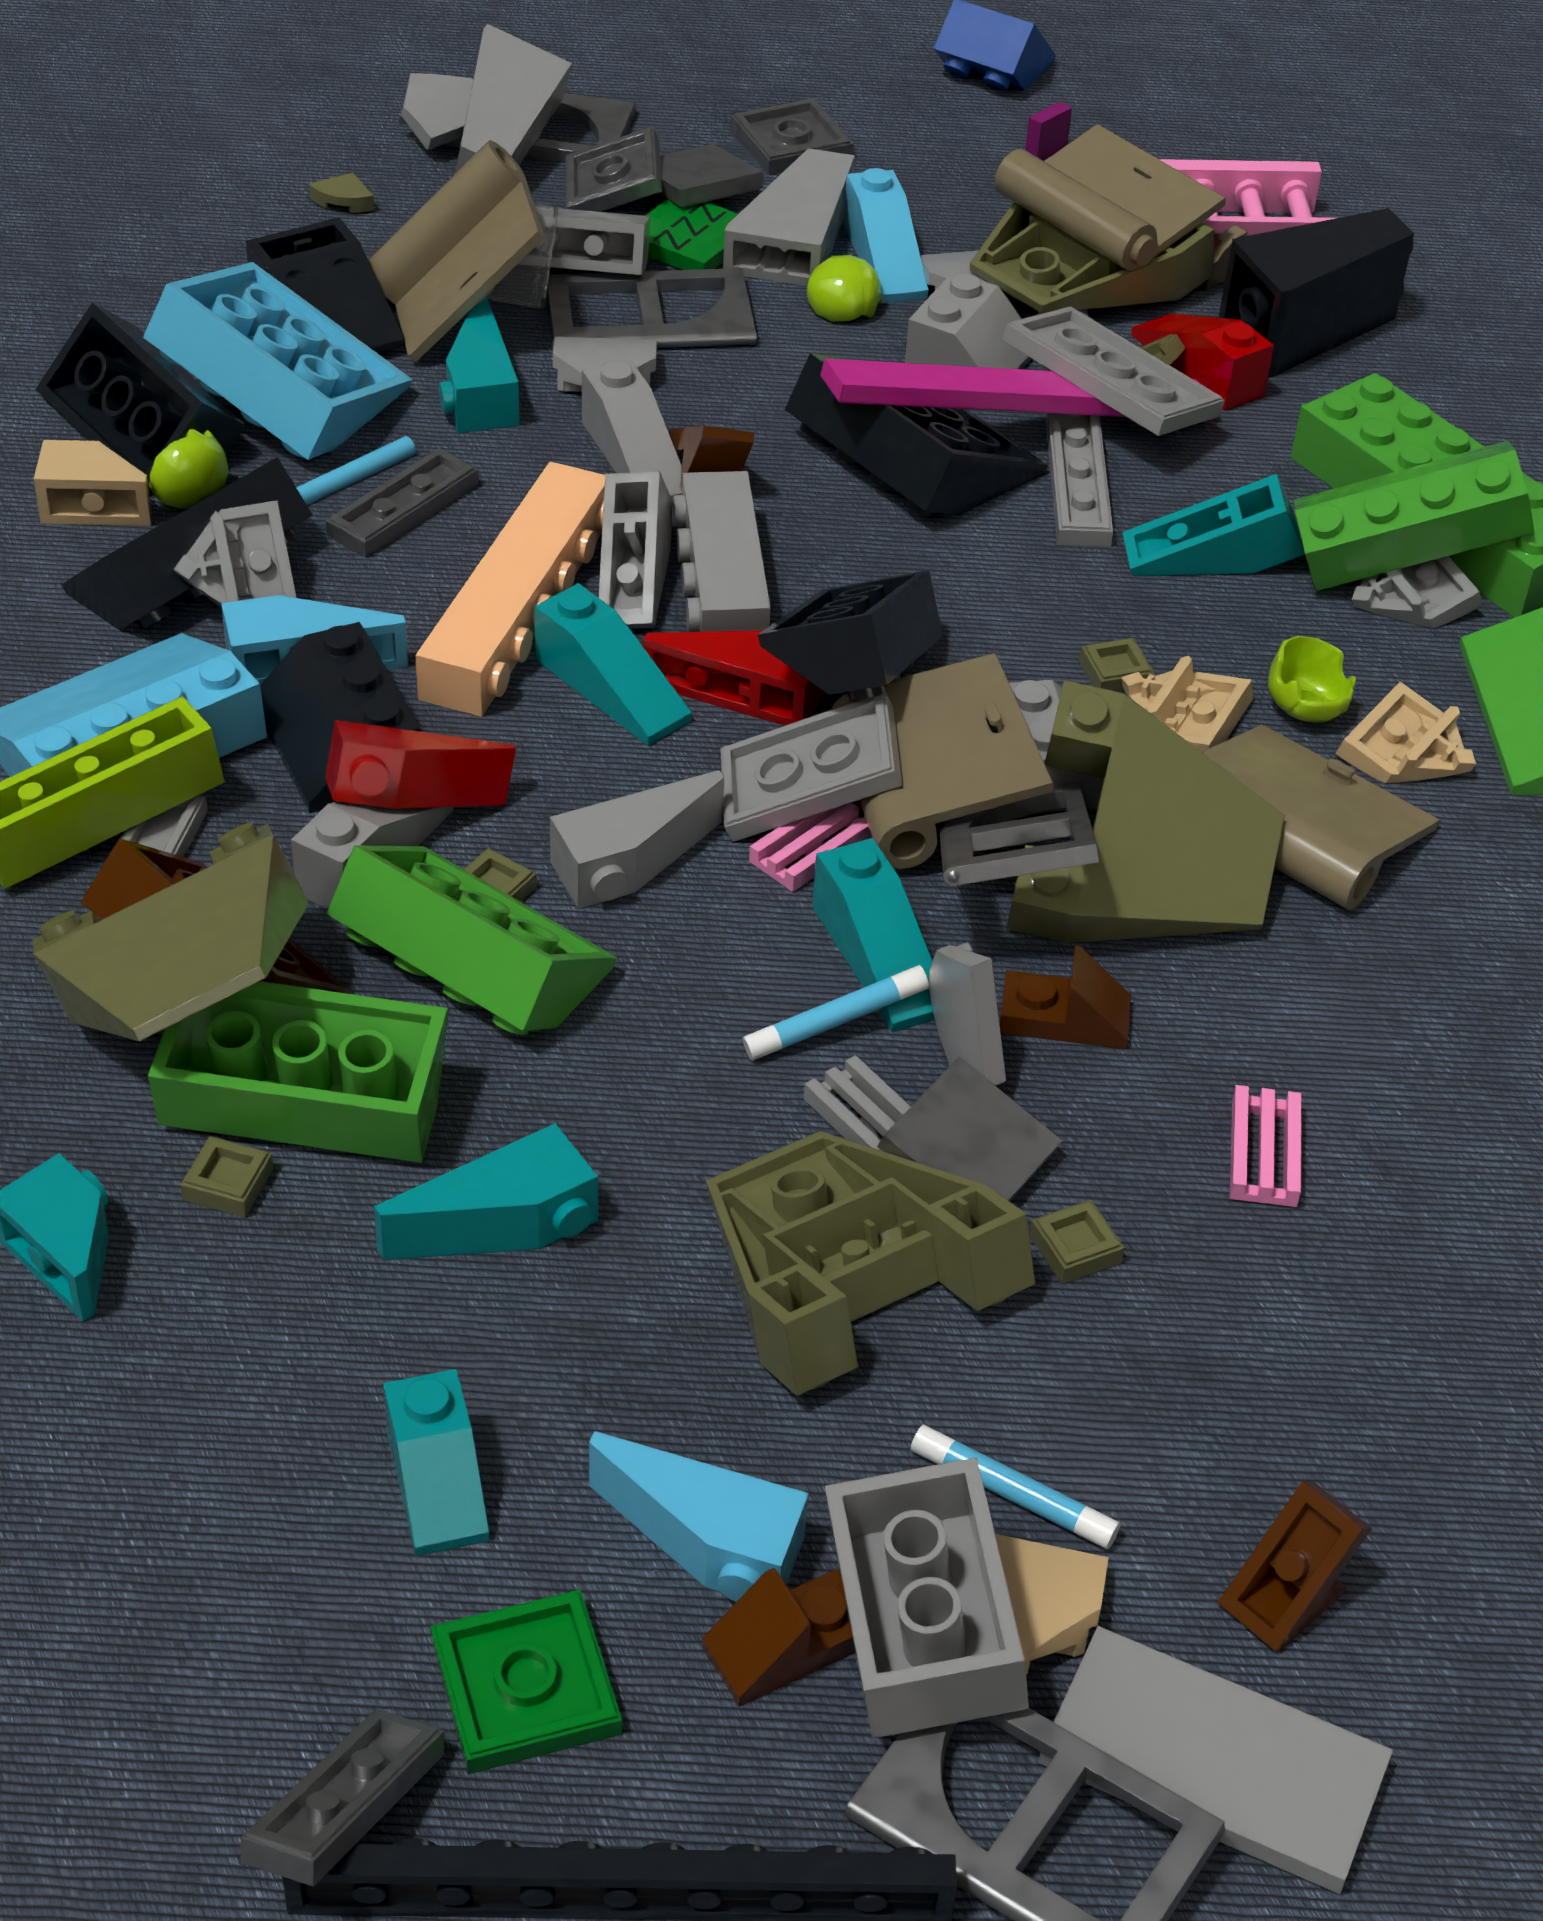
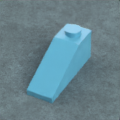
[843,168,928,304]
[221,595,408,685]
[589,1431,809,1602]

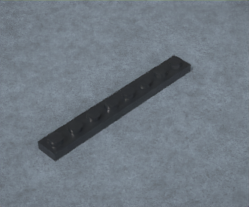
[282,1838,957,1921]

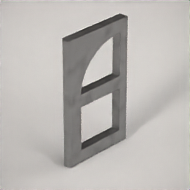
[443,93,637,162]
[546,268,758,348]
[939,782,1099,886]
[845,1708,1225,1921]

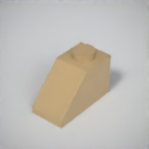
[34,440,152,526]

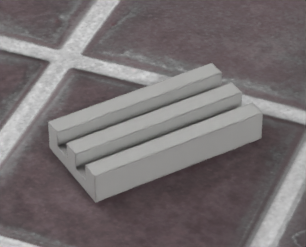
[803,1055,911,1150]

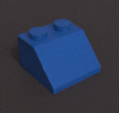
[933,0,1056,90]

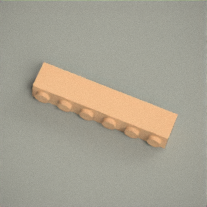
[415,461,605,717]

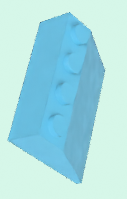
[143,262,413,460]
[0,633,267,777]

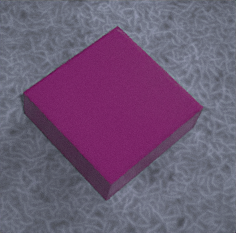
[1025,102,1072,161]

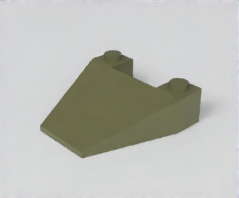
[970,202,1214,314]
[1006,680,1285,943]
[33,823,309,1041]
[706,1131,1035,1396]

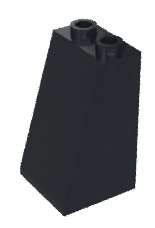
[1219,208,1414,378]

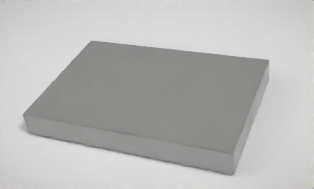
[720,692,902,842]

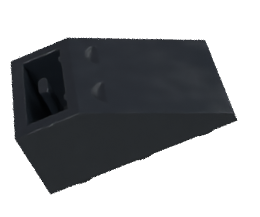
[246,217,405,355]

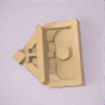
[1121,656,1253,752]
[1335,681,1476,783]
[995,1534,1109,1674]

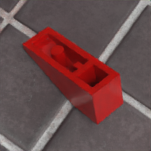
[1131,313,1274,411]
[643,630,826,726]
[325,720,516,809]

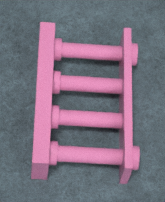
[1159,159,1336,252]

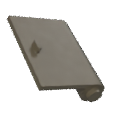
[994,124,1226,271]
[368,140,545,362]
[831,653,1054,869]
[1202,724,1440,910]

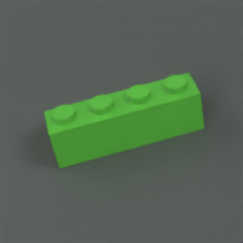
[1293,440,1535,591]
[326,845,618,1035]
[148,981,448,1163]

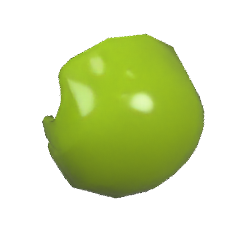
[807,255,882,322]
[149,429,229,509]
[1268,636,1356,723]

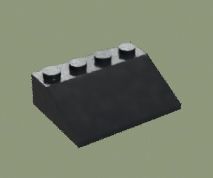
[785,353,1048,518]

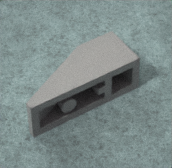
[582,359,682,499]
[599,471,673,629]
[550,770,724,909]
[291,801,453,909]

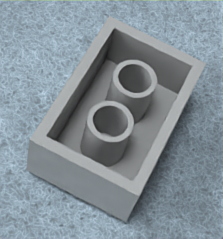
[825,1457,1029,1739]

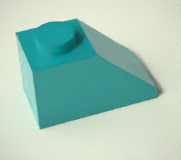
[0,1153,109,1322]
[383,1369,489,1556]

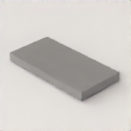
[1002,306,1225,436]
[1038,1626,1393,1894]

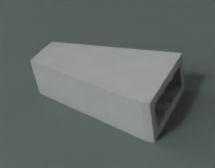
[455,24,572,173]
[723,148,855,286]

